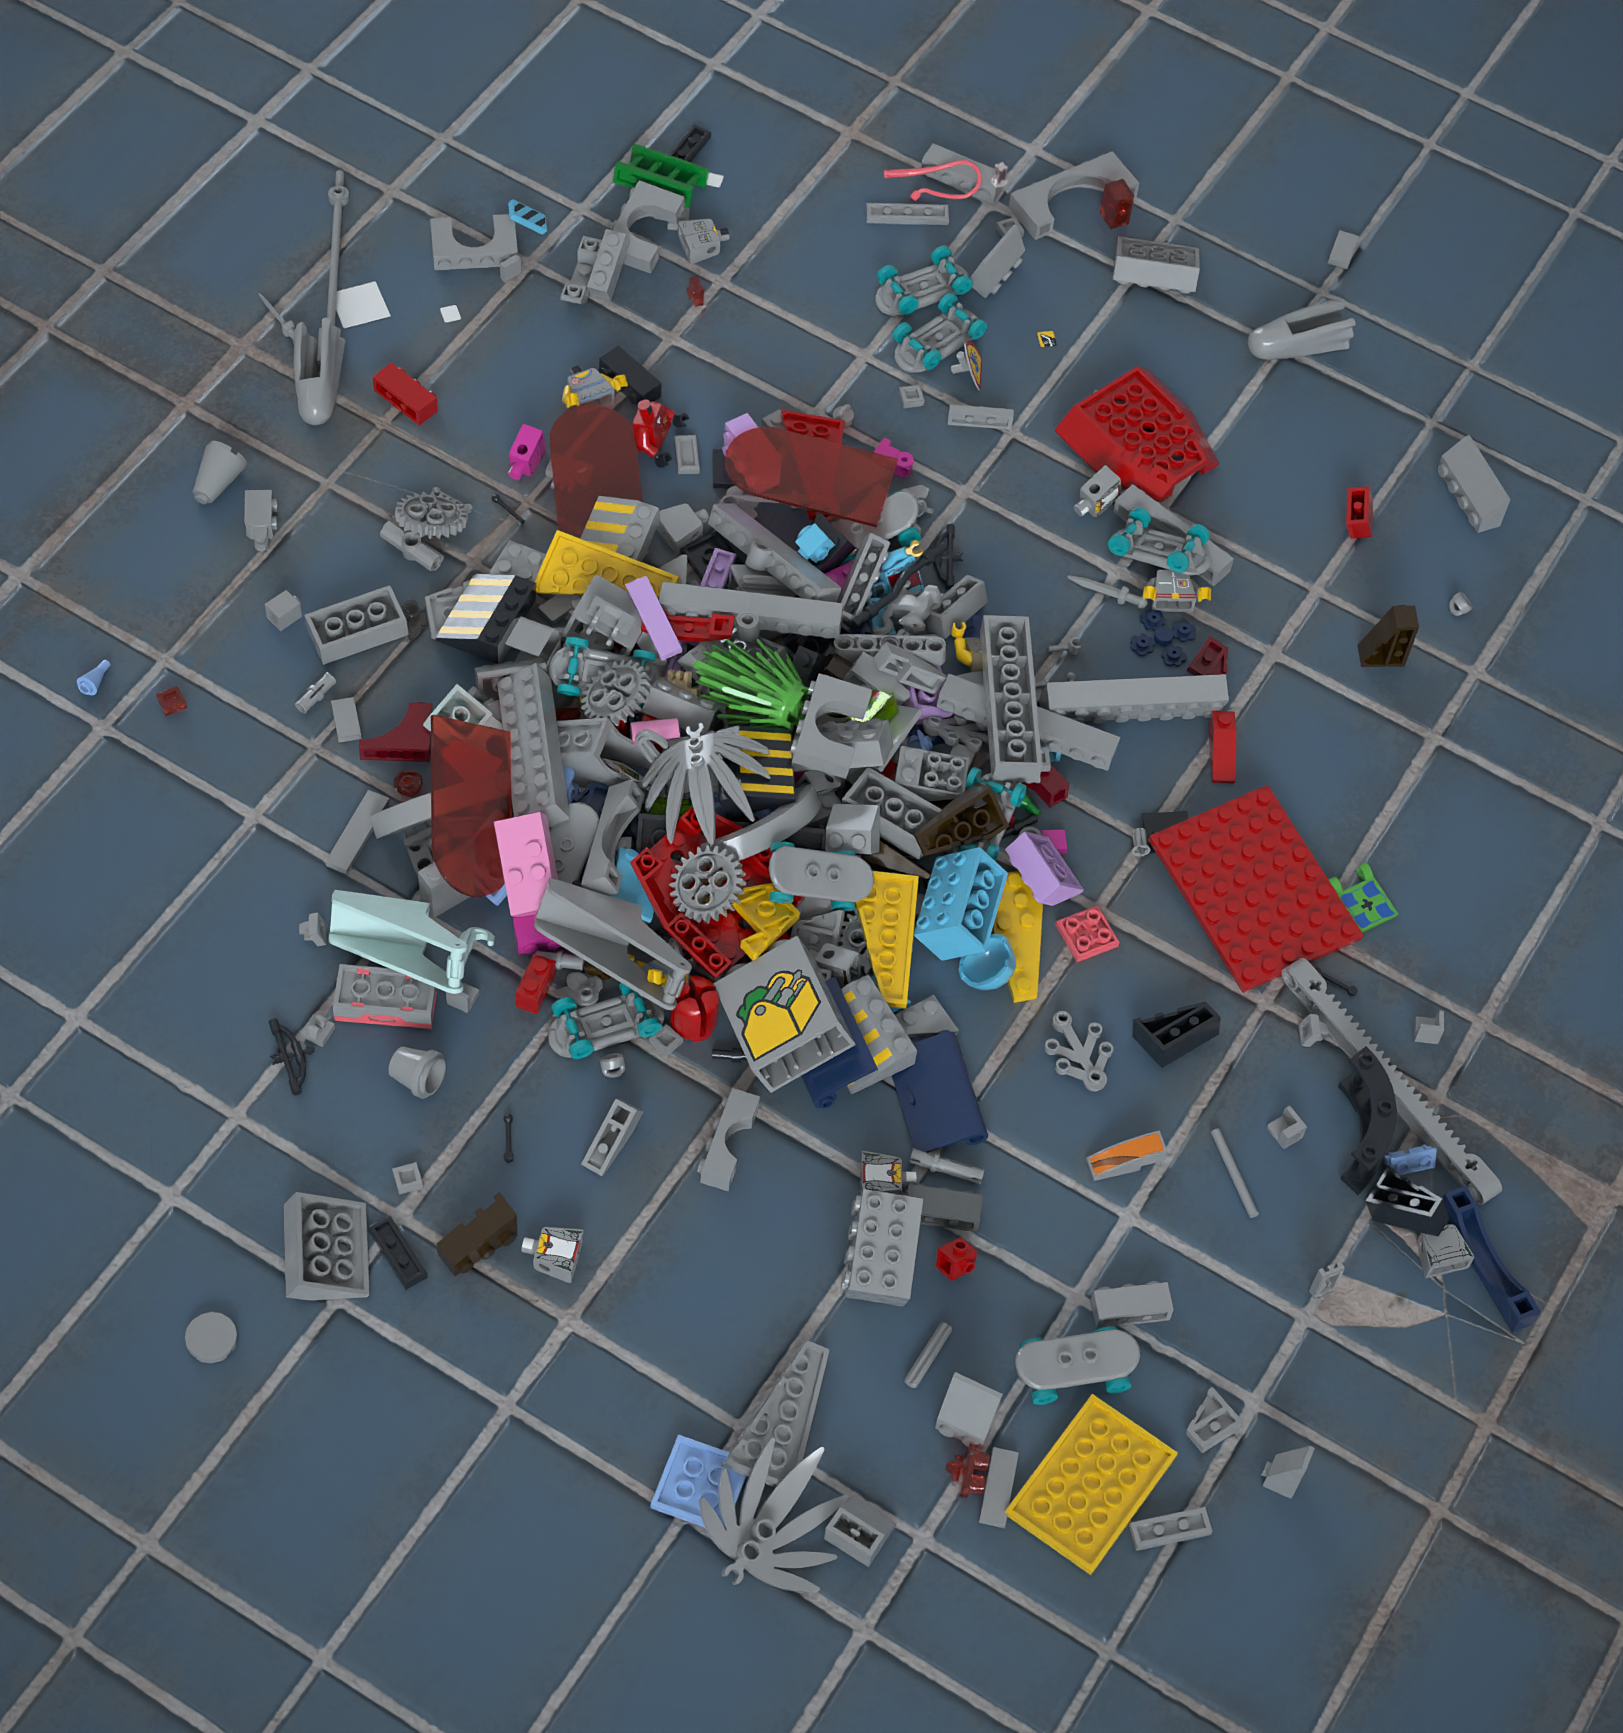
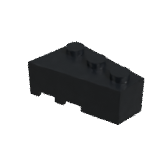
[798,513,856,574]
[1132,1001,1221,1068]
[1366,1166,1449,1237]

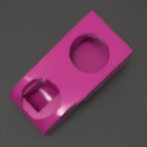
[872,437,914,477]

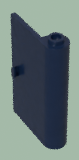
[801,977,878,1109]
[892,1030,989,1153]

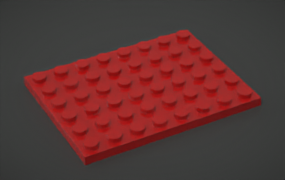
[1148,785,1364,993]

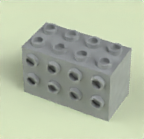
[841,1189,923,1307]

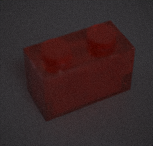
[1099,179,1134,229]

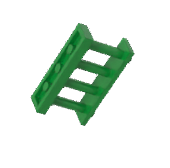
[613,143,709,208]

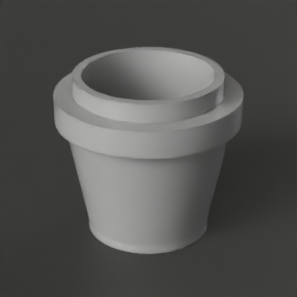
[389,1046,446,1099]

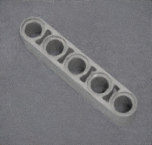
[834,634,946,666]

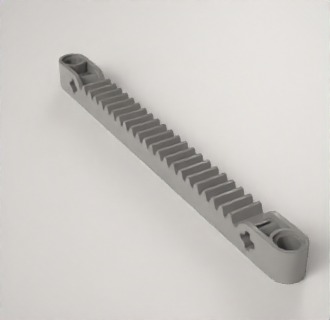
[1281,958,1502,1205]

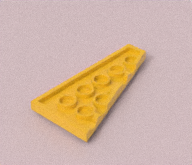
[534,530,680,599]
[855,871,919,1009]
[992,871,1043,1003]

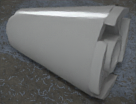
[192,440,247,504]

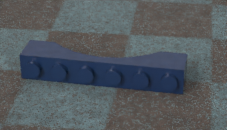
[1442,1185,1541,1333]

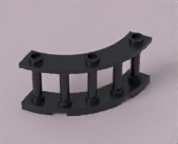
[1338,1046,1397,1195]

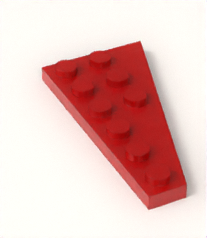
[780,409,845,506]

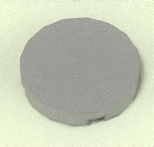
[185,1312,238,1363]

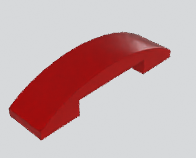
[641,610,735,642]

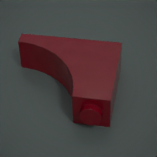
[359,702,433,762]

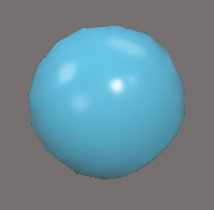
[958,933,1016,990]

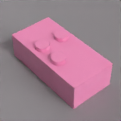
[494,812,558,918]

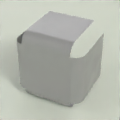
[498,617,561,676]

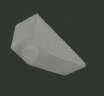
[581,1099,644,1176]
[1262,1446,1315,1499]

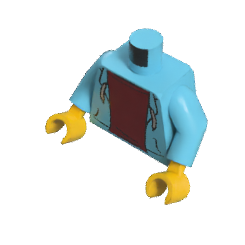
[871,540,925,598]

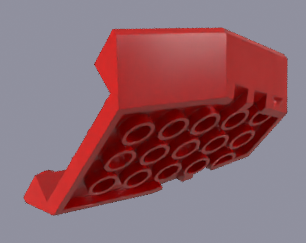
[1055,366,1219,503]
[630,807,806,979]

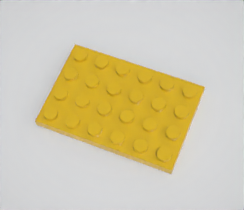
[1005,1394,1178,1575]

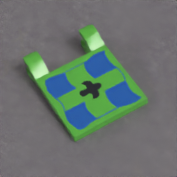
[1329,863,1399,933]

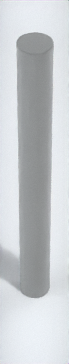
[1211,1129,1259,1218]

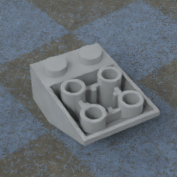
[894,746,969,802]

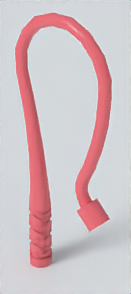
[884,160,982,202]

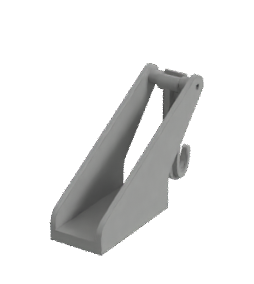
[557,718,674,810]
[534,878,692,1010]

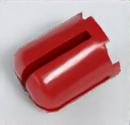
[670,976,720,1042]

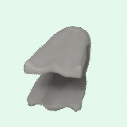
[1247,299,1356,360]
[293,318,346,425]

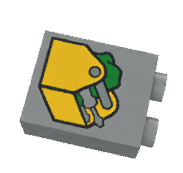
[713,936,856,1093]

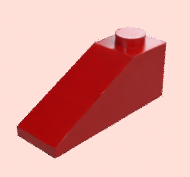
[1208,711,1236,783]

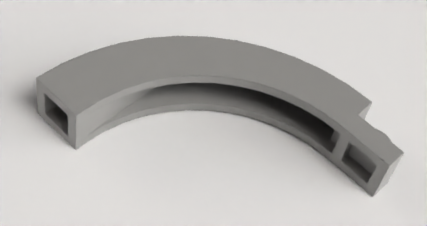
[370,771,511,839]
[701,783,821,868]

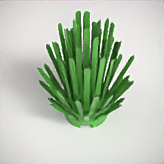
[693,639,812,731]

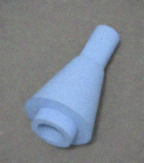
[77,660,111,695]

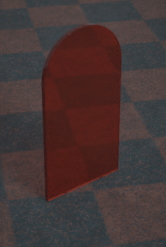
[549,405,643,538]
[725,427,898,527]
[431,715,512,898]

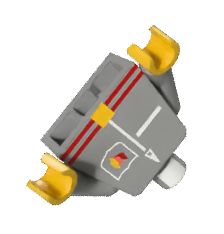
[1142,568,1211,612]

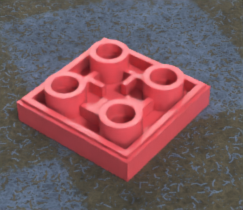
[1055,905,1120,962]

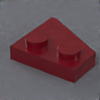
[1186,636,1228,676]

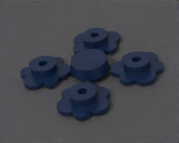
[1130,610,1196,666]

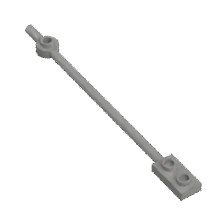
[317,170,349,366]

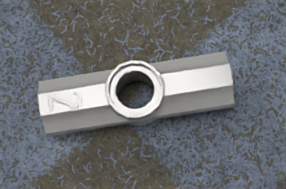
[380,521,444,571]

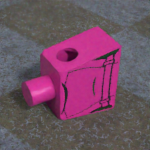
[508,423,546,480]

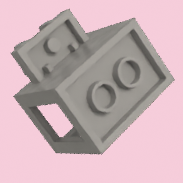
[561,574,642,656]

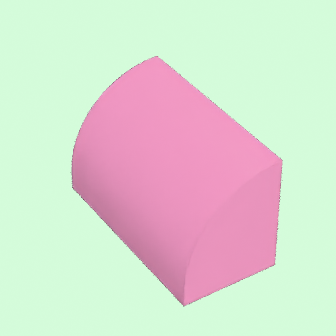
[630,718,680,747]

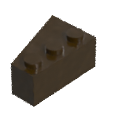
[1357,605,1419,667]
[437,1192,518,1276]

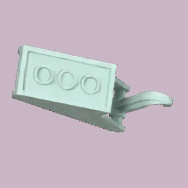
[329,890,495,994]

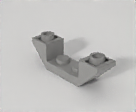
[561,236,602,304]

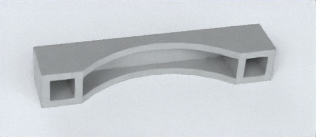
[1113,485,1234,586]
[581,779,645,896]

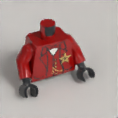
[632,400,689,467]

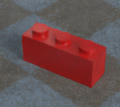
[373,362,438,426]

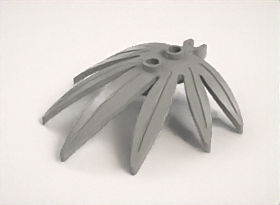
[642,723,771,848]
[699,1437,849,1592]

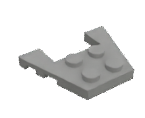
[424,580,470,639]

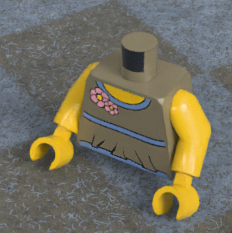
[951,622,983,672]

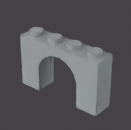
[612,181,685,274]
[430,214,518,270]
[790,673,872,779]

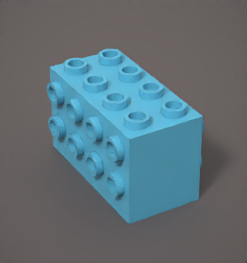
[913,847,1008,961]

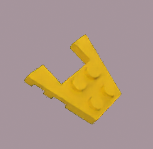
[704,883,800,961]

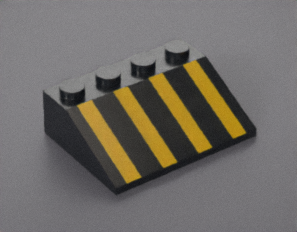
[435,574,536,664]
[717,725,796,819]

